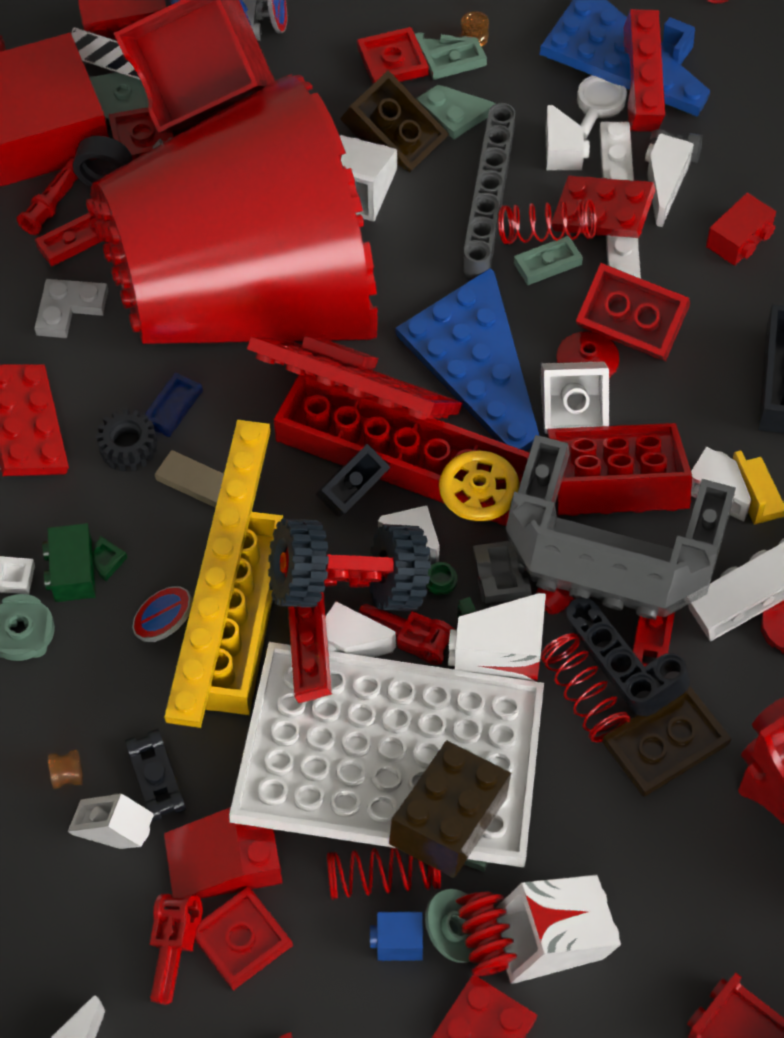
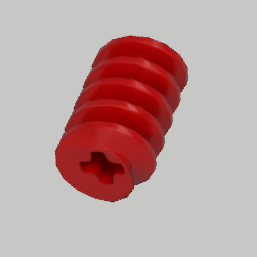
[456,892,518,976]

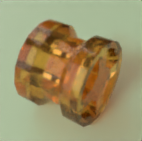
[460,11,489,47]
[48,750,83,789]

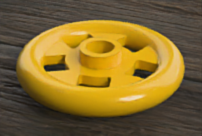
[439,451,520,521]

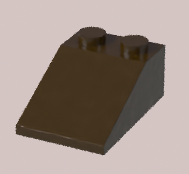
[340,70,449,172]

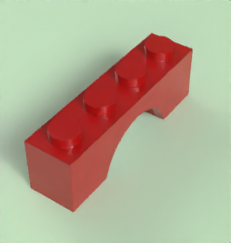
[623,9,665,132]

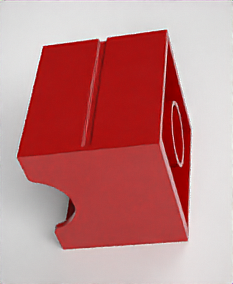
[114,0,275,133]

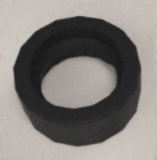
[72,135,132,187]

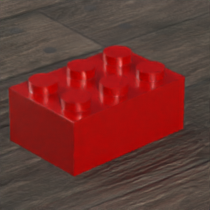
[576,263,691,362]

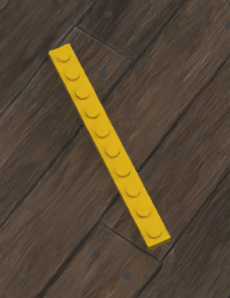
[164,420,271,728]

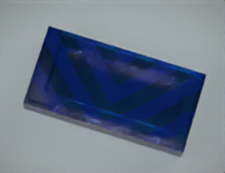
[145,372,203,438]

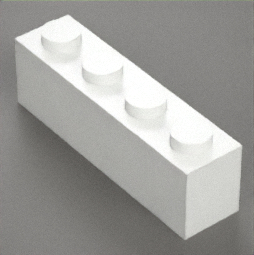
[688,538,784,642]

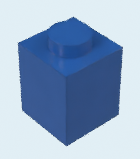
[370,912,423,961]

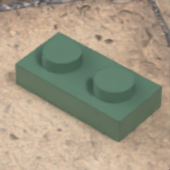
[514,236,583,286]

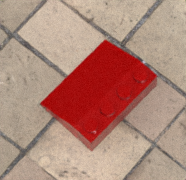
[547,423,692,516]

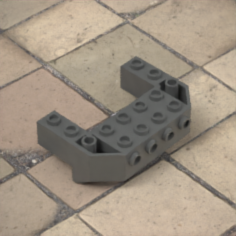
[506,435,736,620]

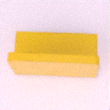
[733,450,784,525]

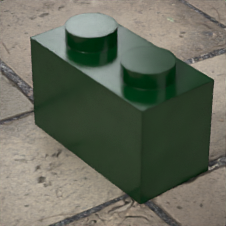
[42,523,96,602]

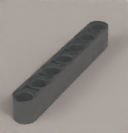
[463,103,515,280]

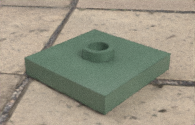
[90,72,149,125]

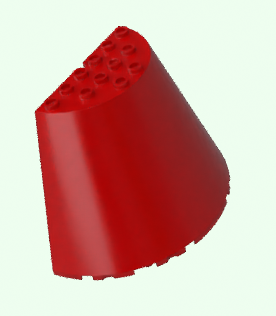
[86,74,378,344]

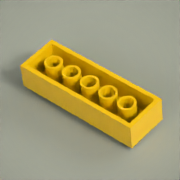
[205,512,283,715]

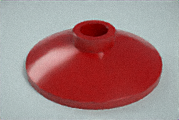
[556,331,619,378]

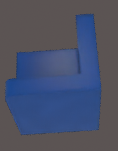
[661,17,695,64]

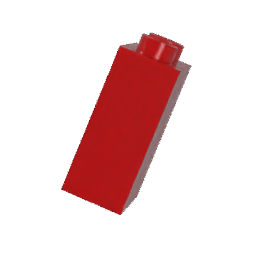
[0,32,109,187]

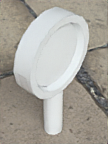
[577,75,627,140]

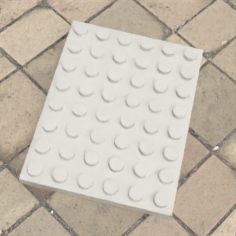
[229,642,544,867]

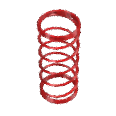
[498,199,596,244]
[540,633,630,743]
[327,847,441,900]

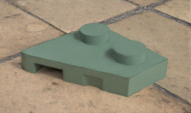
[415,33,487,80]
[416,85,495,140]

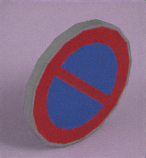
[259,0,287,33]
[132,586,193,642]

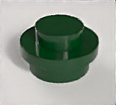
[426,562,458,595]

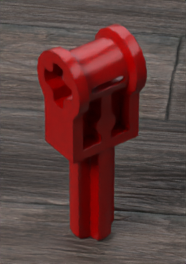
[358,604,455,665]
[150,893,203,1005]

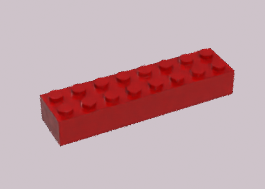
[274,374,530,526]

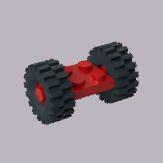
[268,519,431,611]

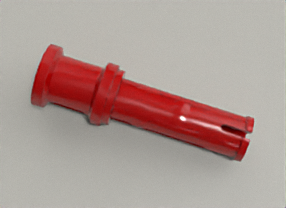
[16,158,79,235]

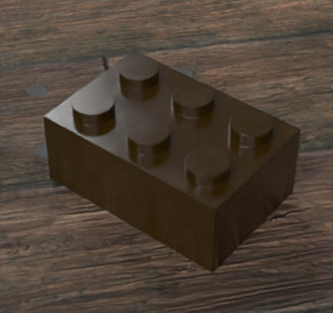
[389,740,512,878]

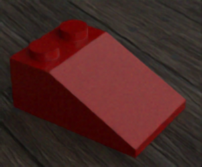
[164,807,283,899]

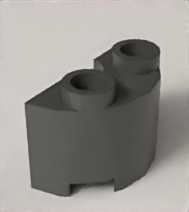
[473,541,531,604]

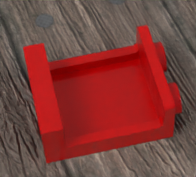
[687,973,784,1038]

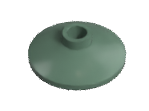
[425,889,475,963]

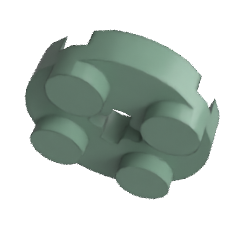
[0,594,55,661]

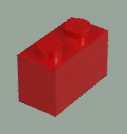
[706,192,776,266]

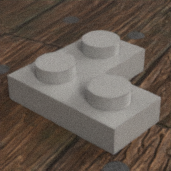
[34,279,108,338]

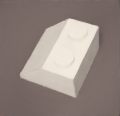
[541,362,609,434]

